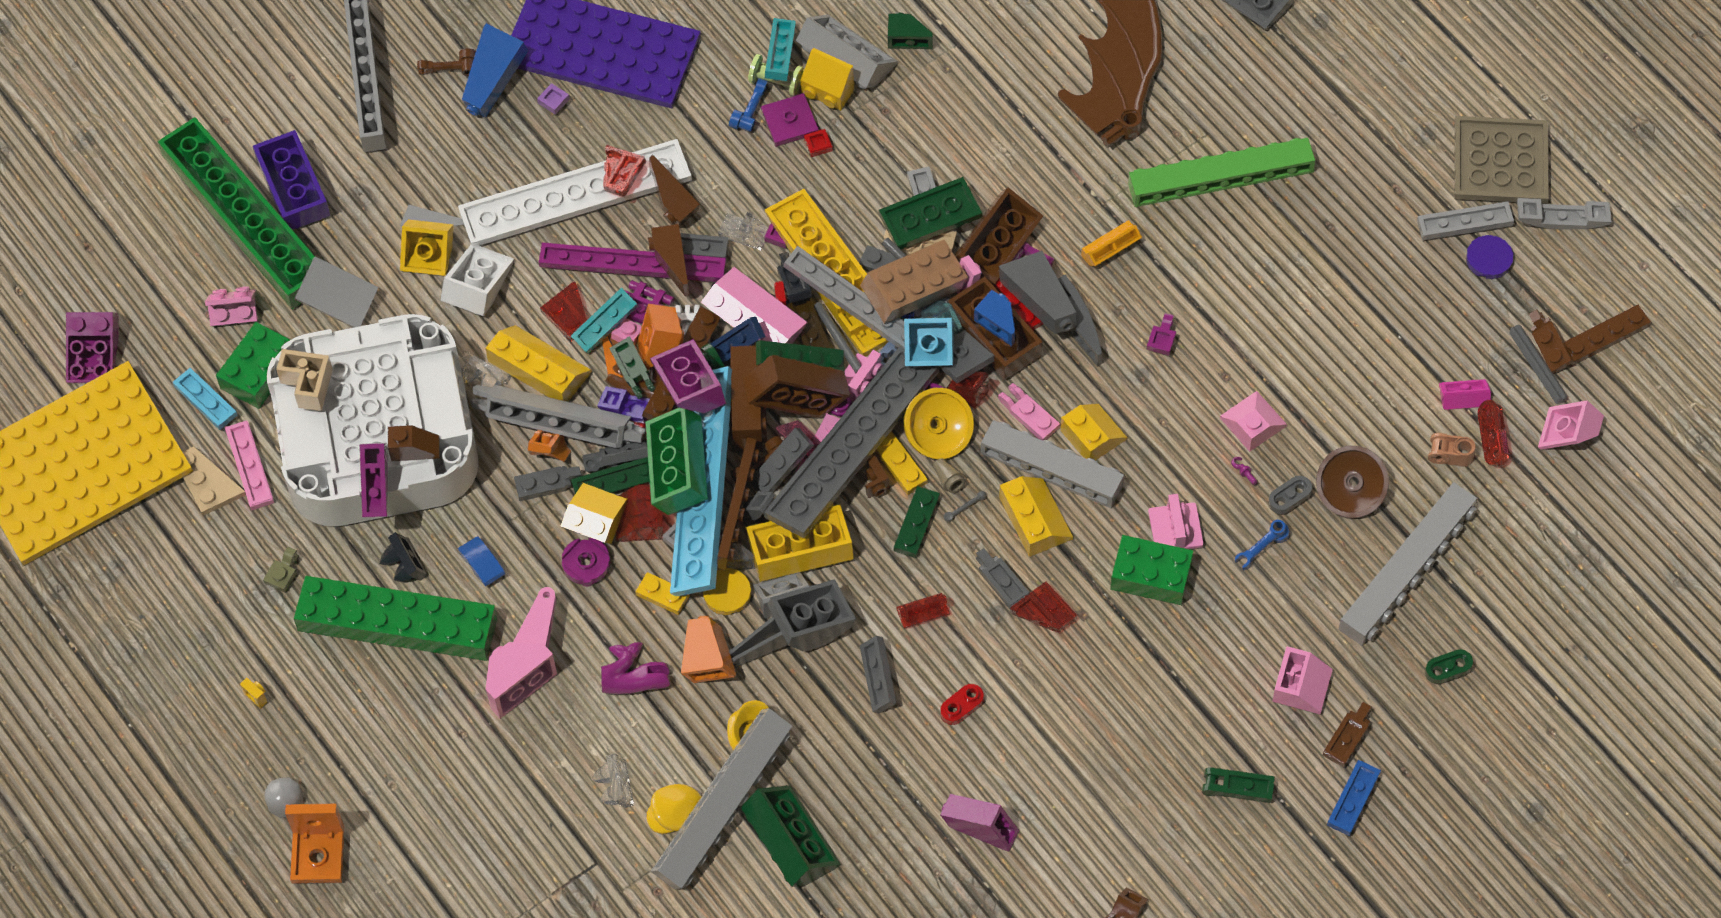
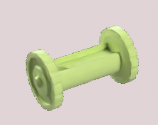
[748,54,804,96]

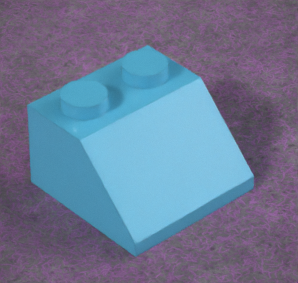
[904,318,954,367]

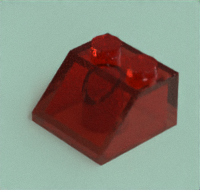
[616,484,664,542]

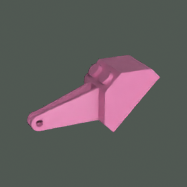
[486,587,557,719]

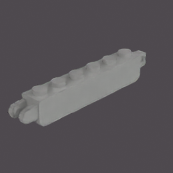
[471,385,646,448]

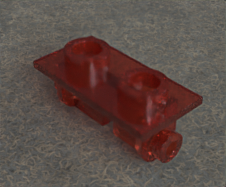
[896,593,950,629]

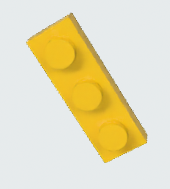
[875,431,928,495]

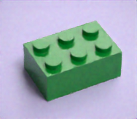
[216,322,290,409]
[1110,535,1194,606]

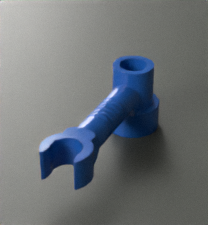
[728,78,768,132]
[1235,519,1290,570]

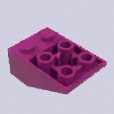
[66,312,119,383]

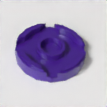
[1466,235,1513,279]

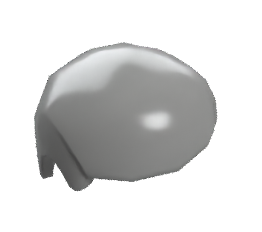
[264,777,304,817]

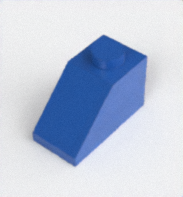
[974,290,1015,346]

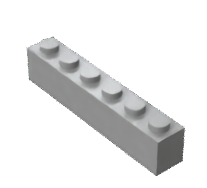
[981,420,1124,508]

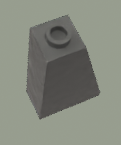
[999,251,1077,334]

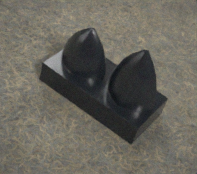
[379,532,427,582]

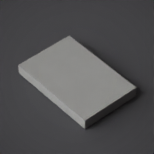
[295,257,378,328]

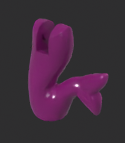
[601,642,670,694]

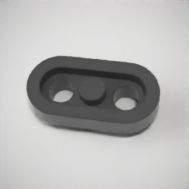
[1268,476,1312,514]

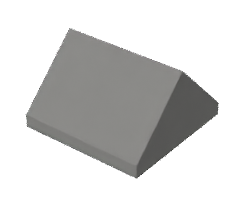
[753,572,809,618]

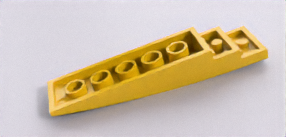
[765,189,889,357]

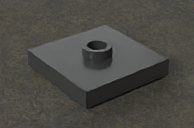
[939,330,994,383]

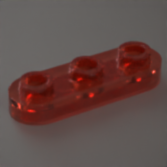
[1477,400,1509,467]

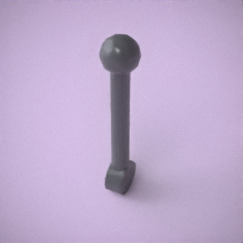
[944,491,987,522]

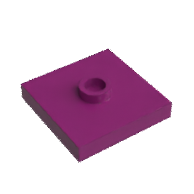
[761,93,818,147]

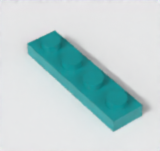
[764,18,796,81]

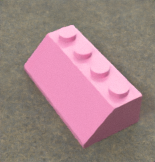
[701,267,808,344]

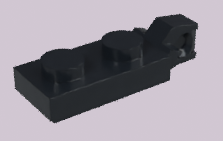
[777,252,812,303]

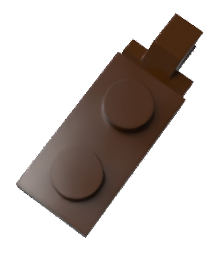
[1529,309,1574,374]
[1322,702,1372,768]

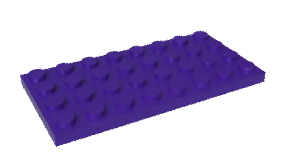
[511,0,701,109]

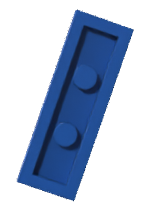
[1327,760,1381,836]

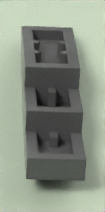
[1058,274,1102,367]

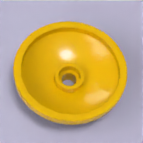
[904,388,974,459]

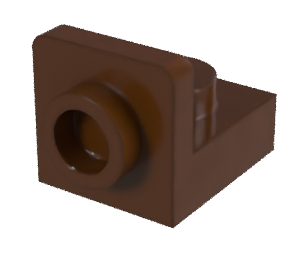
[865,456,889,498]

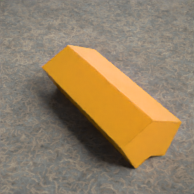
[1081,220,1142,266]

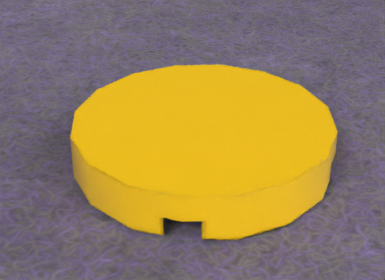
[703,568,751,615]

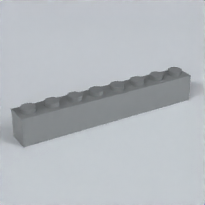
[344,0,386,152]
[1338,482,1477,646]
[651,708,792,889]

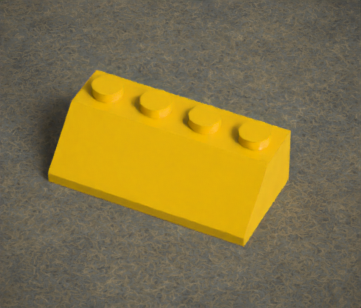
[485,325,592,402]
[746,505,854,582]

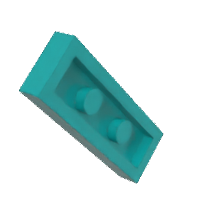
[571,287,639,354]

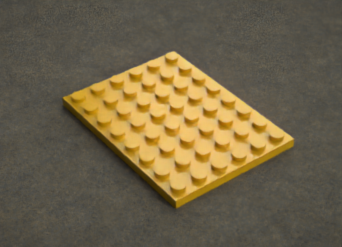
[0,361,193,566]

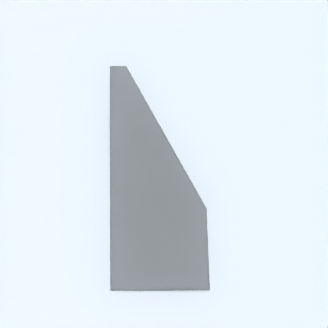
[400,205,464,226]

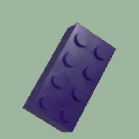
[252,130,330,230]

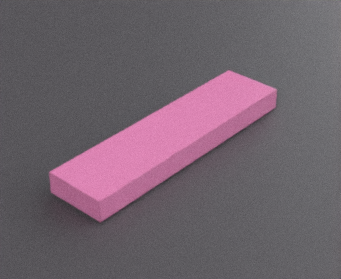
[225,420,274,511]

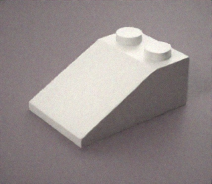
[441,245,514,316]

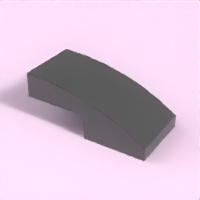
[742,491,775,521]

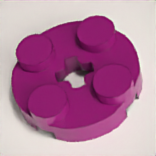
[562,538,611,587]

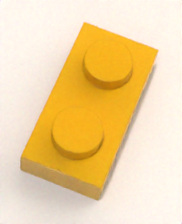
[635,572,690,615]

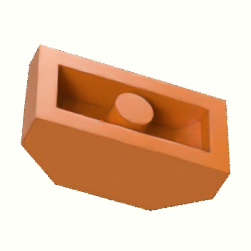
[528,430,571,462]

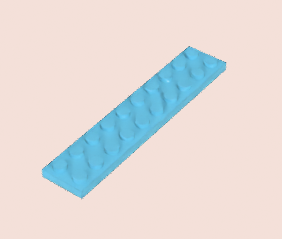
[670,366,732,596]

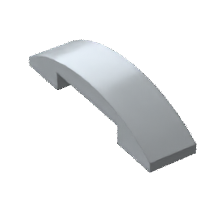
[1517,198,1611,230]

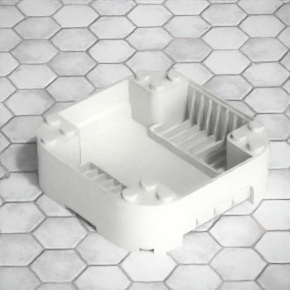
[267,314,479,526]

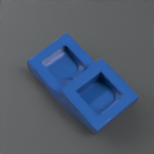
[458,536,505,586]

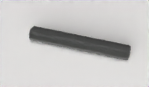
[1509,325,1567,404]

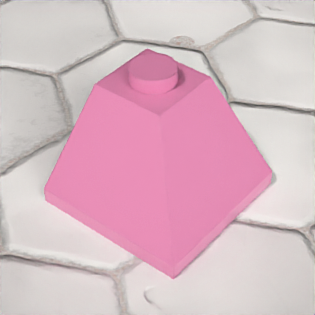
[1220,391,1287,452]
[1538,401,1604,450]

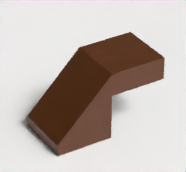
[1105,887,1148,918]

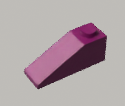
[359,443,388,517]

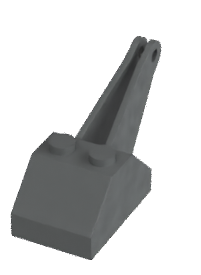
[729,579,856,668]

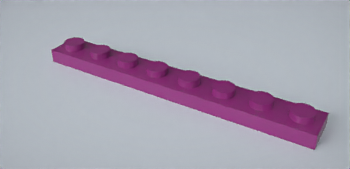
[538,242,726,282]

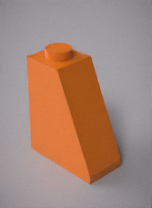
[681,616,736,683]

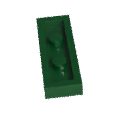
[894,486,940,558]

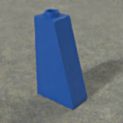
[462,23,528,118]

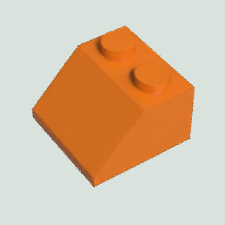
[637,304,684,369]

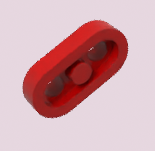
[940,684,984,725]

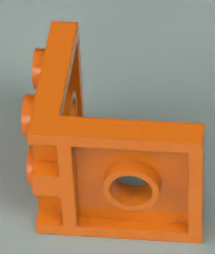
[285,804,345,884]

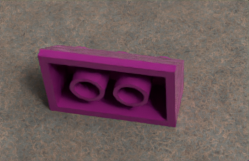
[650,339,726,413]

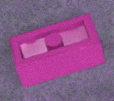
[1439,379,1491,410]

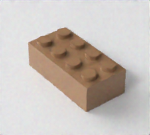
[860,240,968,324]

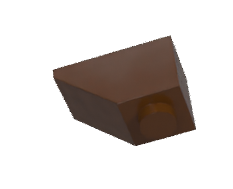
[388,425,440,462]

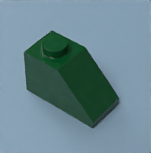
[887,12,933,49]

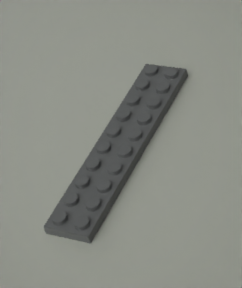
[764,347,939,538]

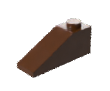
[649,155,700,227]
[648,224,689,296]

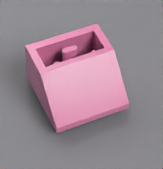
[1272,646,1333,714]

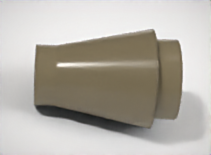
[933,458,965,493]

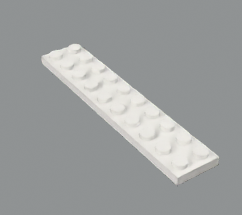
[458,139,692,246]

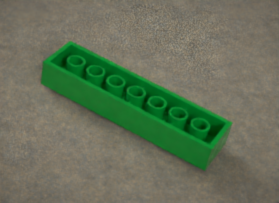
[293,576,498,661]

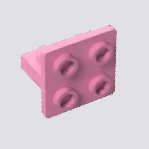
[205,286,258,326]
[844,350,883,401]
[1148,494,1203,549]

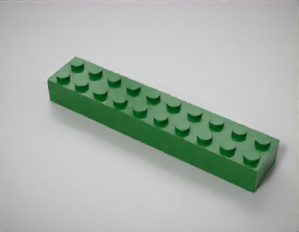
[157,117,315,309]

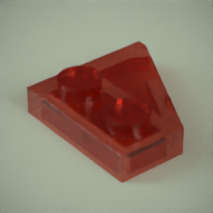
[603,145,646,197]
[540,281,587,342]
[1010,581,1077,633]

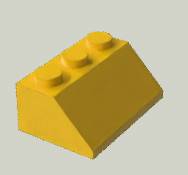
[999,476,1073,557]

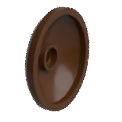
[1316,446,1389,518]

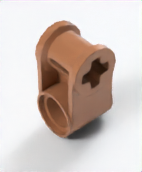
[1428,433,1476,467]

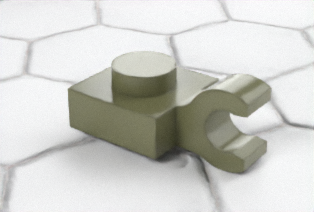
[263,547,299,593]

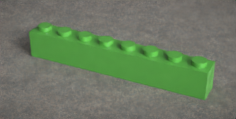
[1128,138,1315,207]

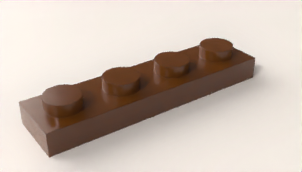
[1565,304,1651,367]

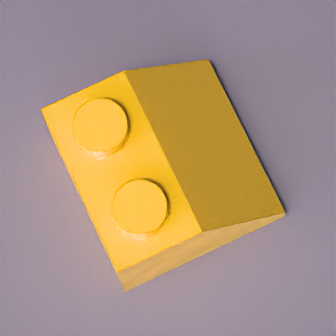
[801,48,854,111]
[400,219,454,276]
[1060,404,1127,461]
[561,483,628,544]

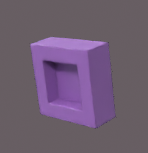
[537,83,570,115]

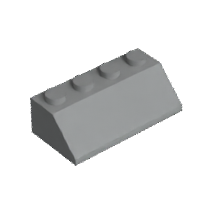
[796,15,898,89]

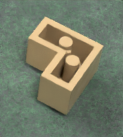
[276,349,333,411]

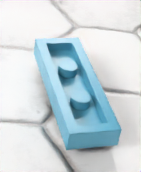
[172,368,238,430]

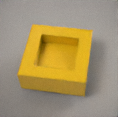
[240,678,267,709]

